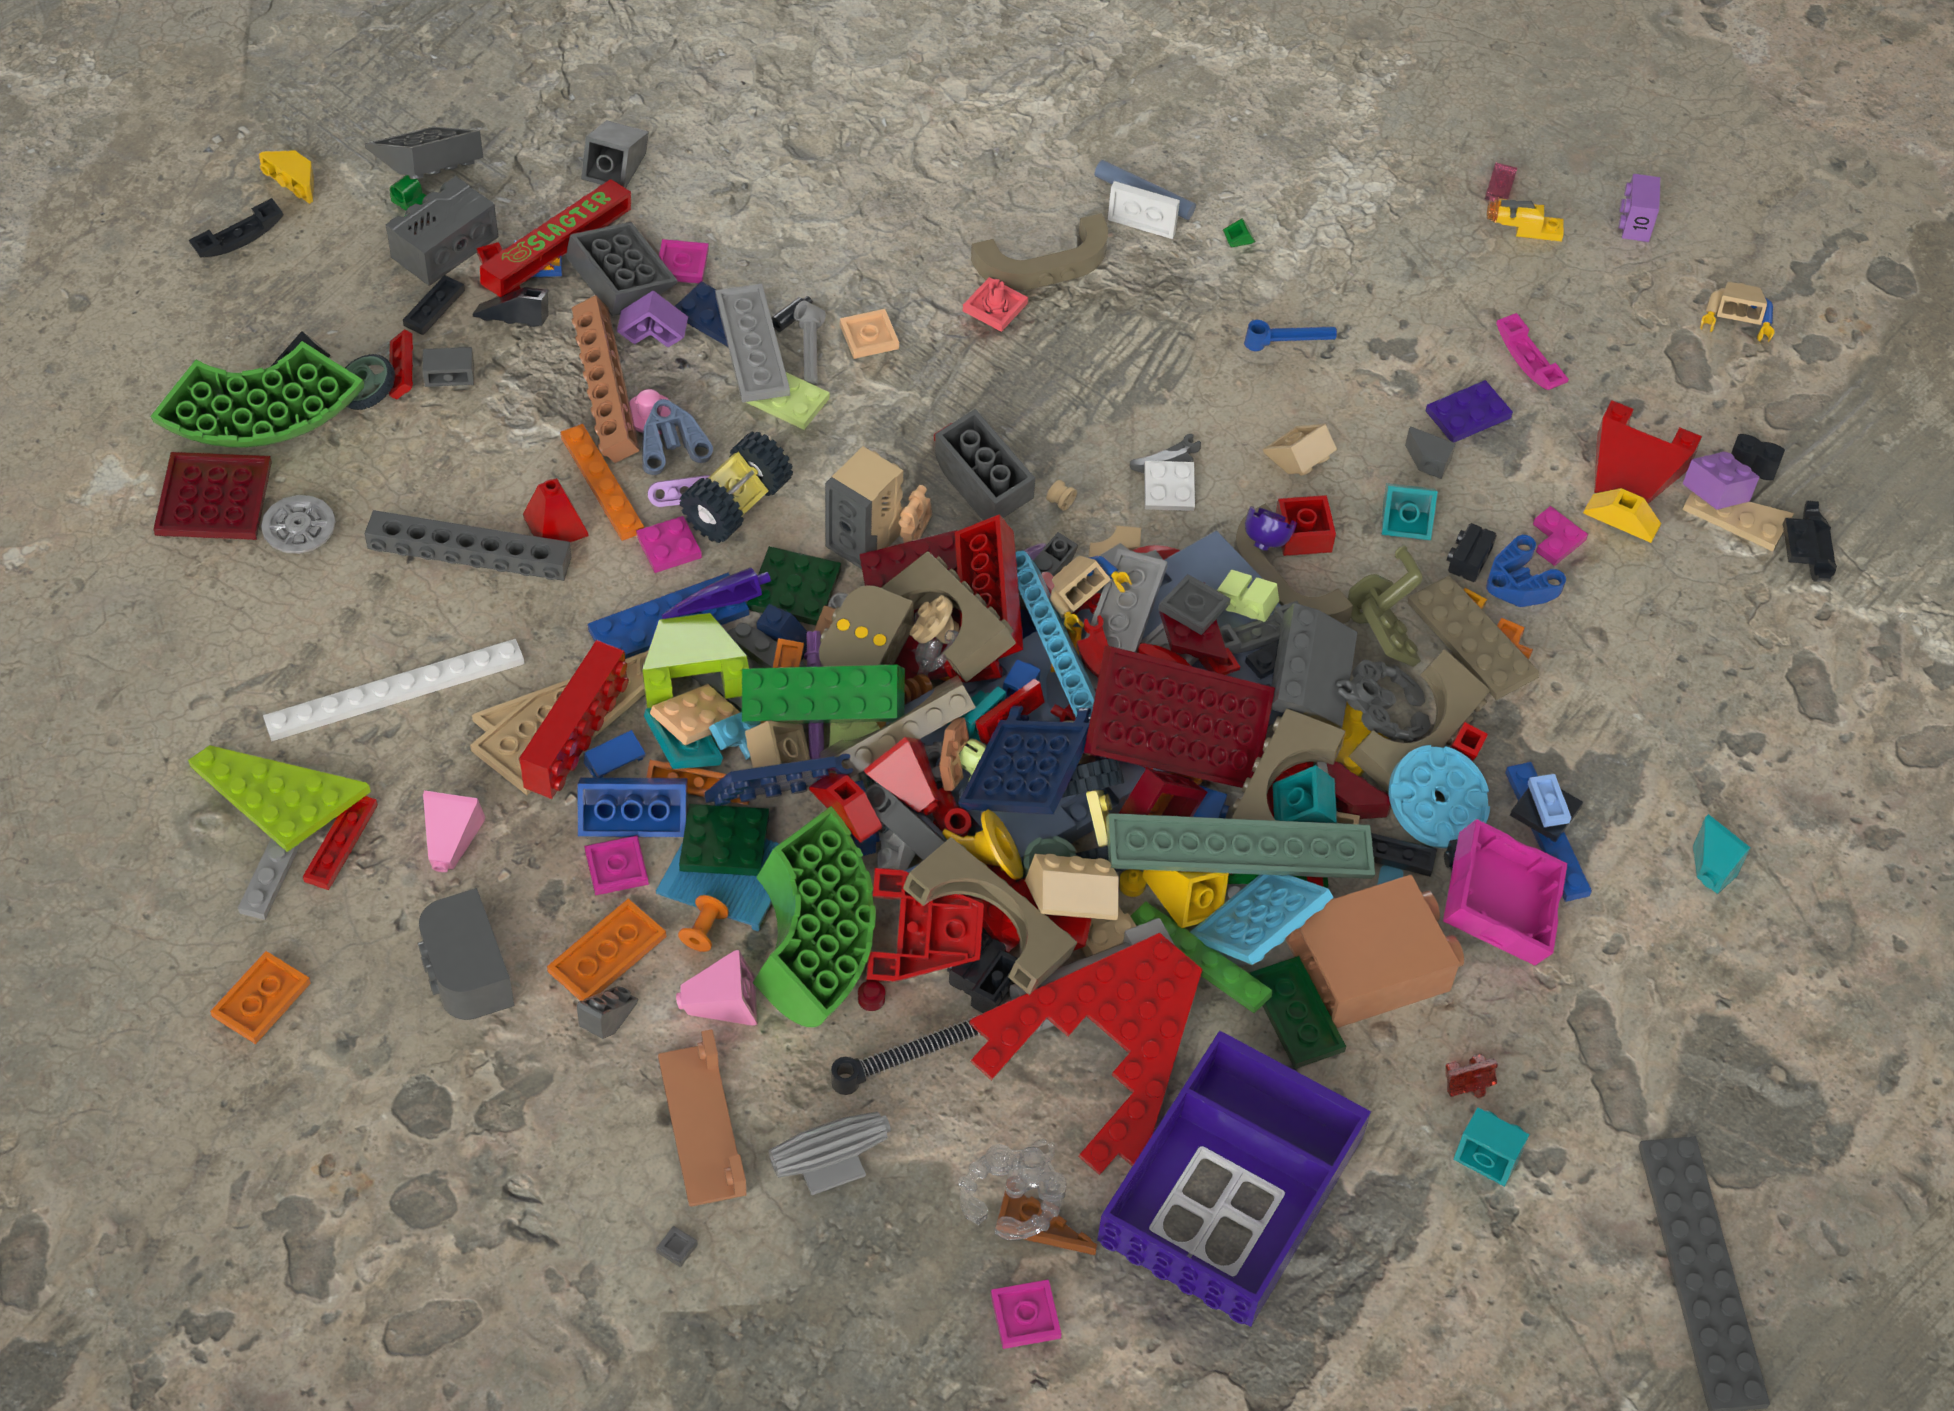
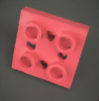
[963,277,1028,332]

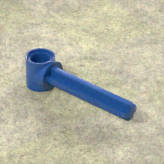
[1244,319,1337,351]

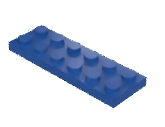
[587,572,749,659]

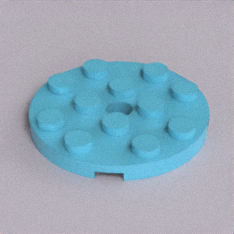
[1389,745,1490,848]

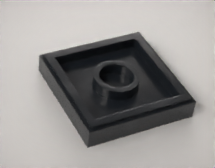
[1510,775,1583,842]

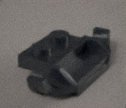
[1783,501,1837,582]

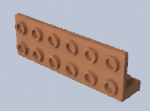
[658,1029,746,1207]

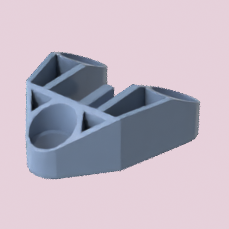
[642,399,713,475]

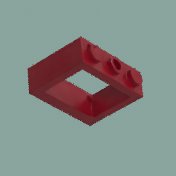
[1118,768,1208,817]

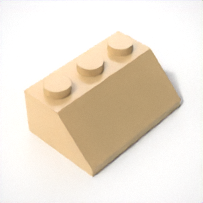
[1025,854,1118,920]

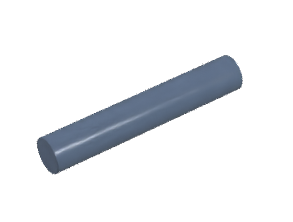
[1094,160,1196,220]

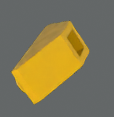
[259,150,314,204]
[1583,488,1661,543]

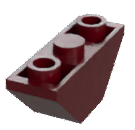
[1326,761,1391,819]

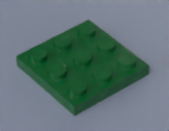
[747,546,841,626]
[679,804,769,876]

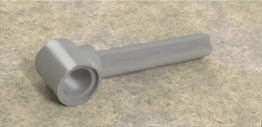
[794,300,826,385]

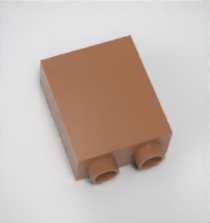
[1286,874,1464,1028]

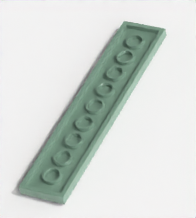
[1106,813,1375,879]

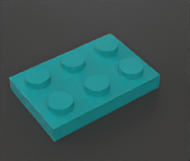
[644,708,723,769]

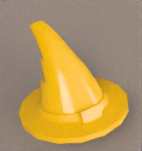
[942,809,1023,880]

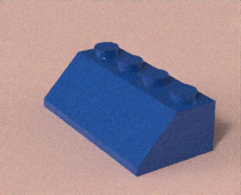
[578,777,687,837]

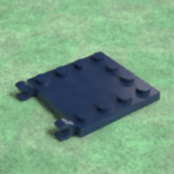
[958,706,1091,814]
[704,754,853,806]

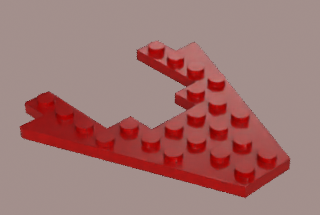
[969,933,1202,1175]

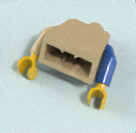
[1700,282,1775,343]
[1050,556,1132,634]

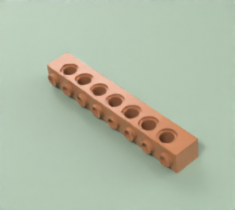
[572,295,640,463]

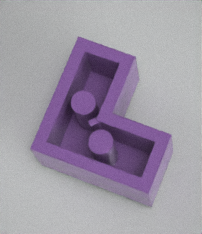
[617,291,688,348]

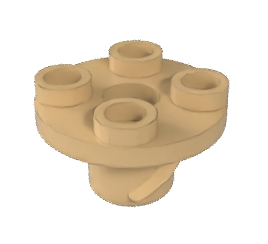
[910,595,959,644]

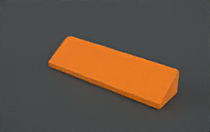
[646,760,750,805]

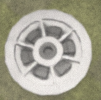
[261,495,336,554]

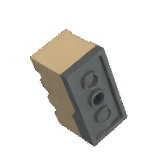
[825,446,903,569]

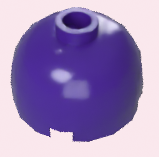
[1245,506,1297,551]

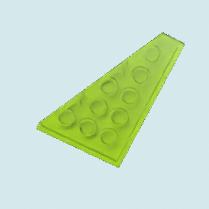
[188,745,371,852]

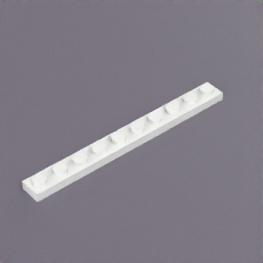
[263,639,524,742]

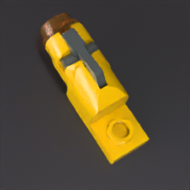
[1486,199,1564,242]

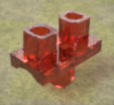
[1445,1054,1498,1098]

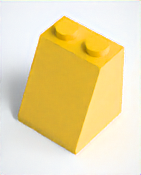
[1143,870,1229,928]

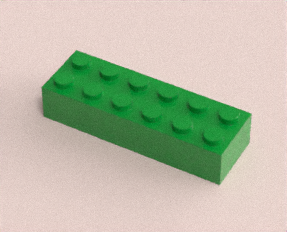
[742,665,905,725]

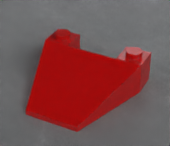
[1594,400,1702,504]
[867,868,984,982]

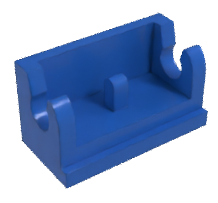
[584,730,646,778]

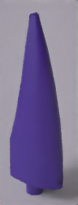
[661,567,771,619]

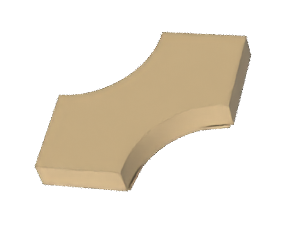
[1089,526,1141,557]

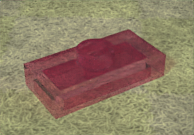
[1485,163,1517,202]

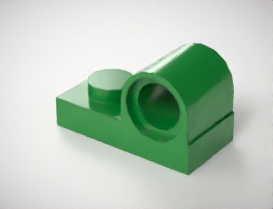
[390,175,426,211]

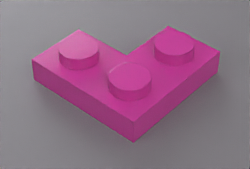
[1533,506,1588,566]

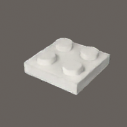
[1144,461,1195,511]

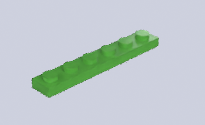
[1130,902,1272,1013]

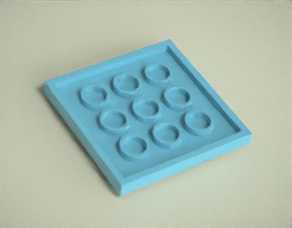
[1190,875,1334,965]

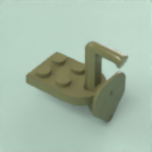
[1347,546,1423,667]

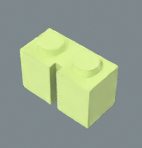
[1217,570,1279,622]

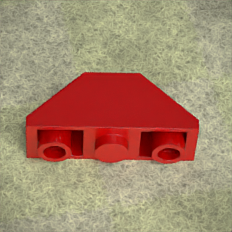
[809,773,882,842]

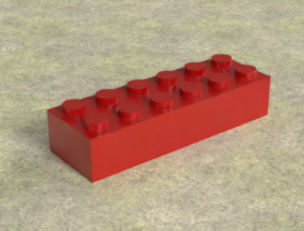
[955,514,1023,659]
[519,640,629,799]

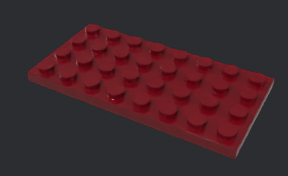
[1084,646,1275,789]

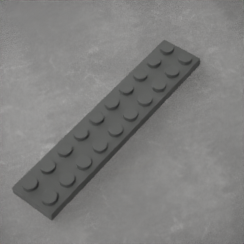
[1639,1136,1770,1411]

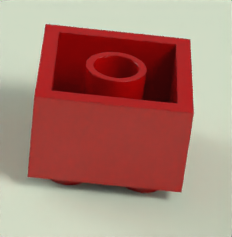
[1275,495,1336,556]

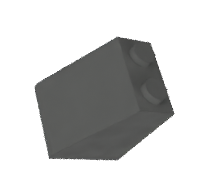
[581,120,649,188]

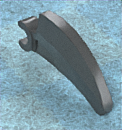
[1130,433,1201,473]

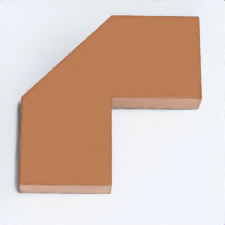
[939,718,969,791]

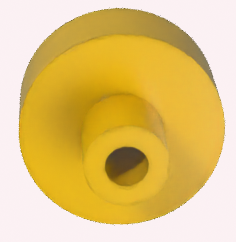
[1119,869,1146,897]

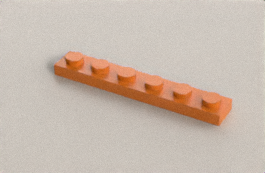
[560,424,644,541]

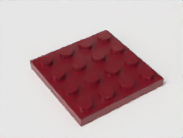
[153,452,272,540]

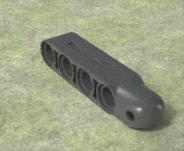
[865,784,946,860]

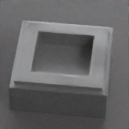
[656,1226,698,1267]

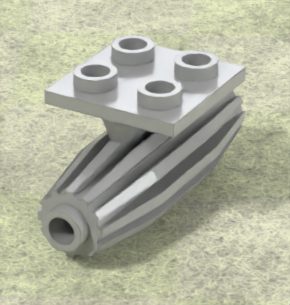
[769,1111,891,1195]

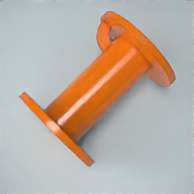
[678,895,729,952]

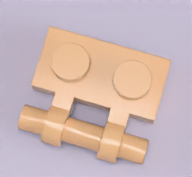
[899,485,932,543]

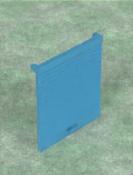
[656,838,779,931]

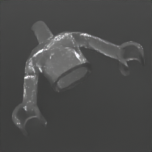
[914,612,959,676]

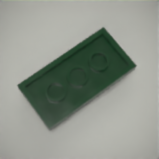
[1249,956,1346,1069]

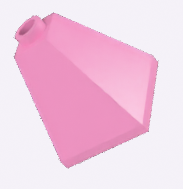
[423,790,485,872]
[676,950,758,1026]

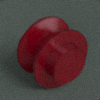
[858,980,886,1011]

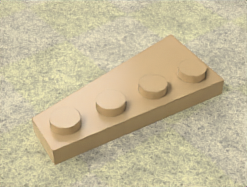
[1683,492,1794,551]

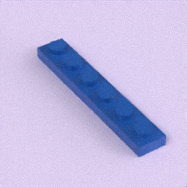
[1505,762,1592,902]

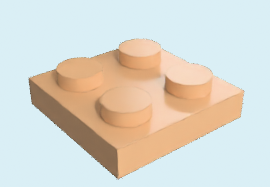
[840,309,899,359]

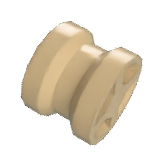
[1046,480,1077,511]

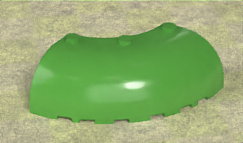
[150,341,364,448]
[753,806,876,1027]

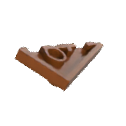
[995,1181,1097,1255]

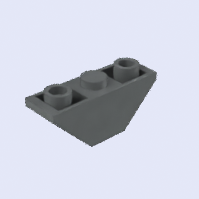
[1019,532,1078,594]
[577,986,639,1039]

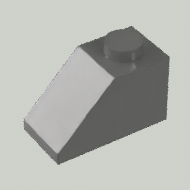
[1405,426,1456,479]

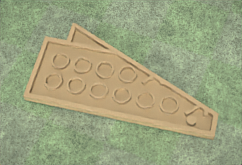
[470,651,648,795]

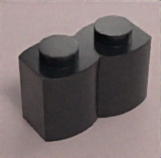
[1731,434,1785,481]

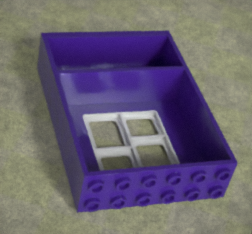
[1097,1030,1371,1327]

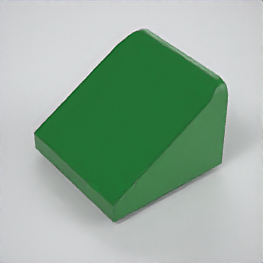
[1223,218,1256,248]

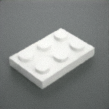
[1108,181,1180,239]

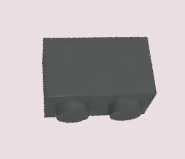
[422,347,474,387]

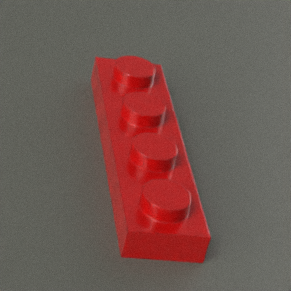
[303,796,378,890]

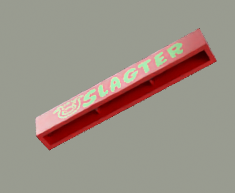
[480,179,631,297]

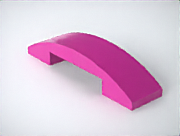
[1496,313,1569,390]

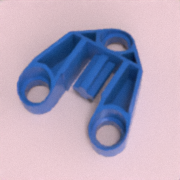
[1486,535,1566,607]

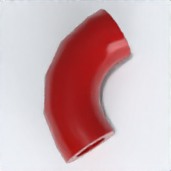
[932,788,971,836]

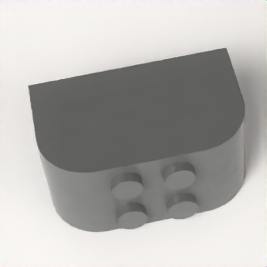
[935,409,1035,521]
[418,888,515,1020]

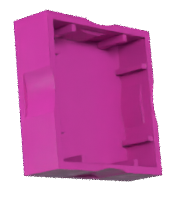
[1443,819,1567,966]

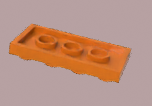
[547,899,667,1001]

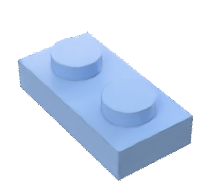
[1528,774,1571,827]

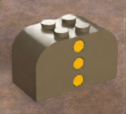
[819,586,915,667]

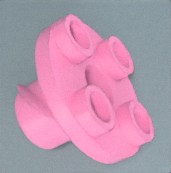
[629,389,671,435]

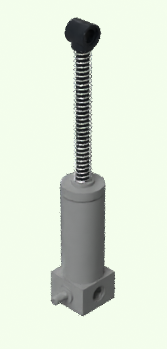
[831,918,1175,1095]

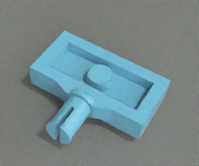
[709,712,758,760]

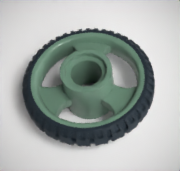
[345,354,395,410]

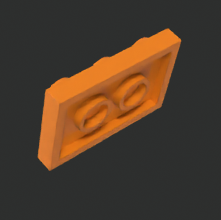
[210,951,311,1044]

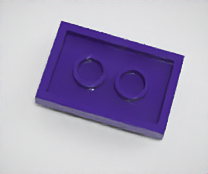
[1425,380,1513,443]

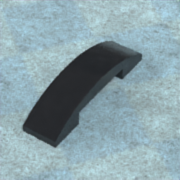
[189,198,284,258]

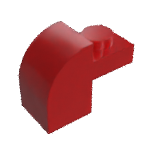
[1450,722,1488,762]

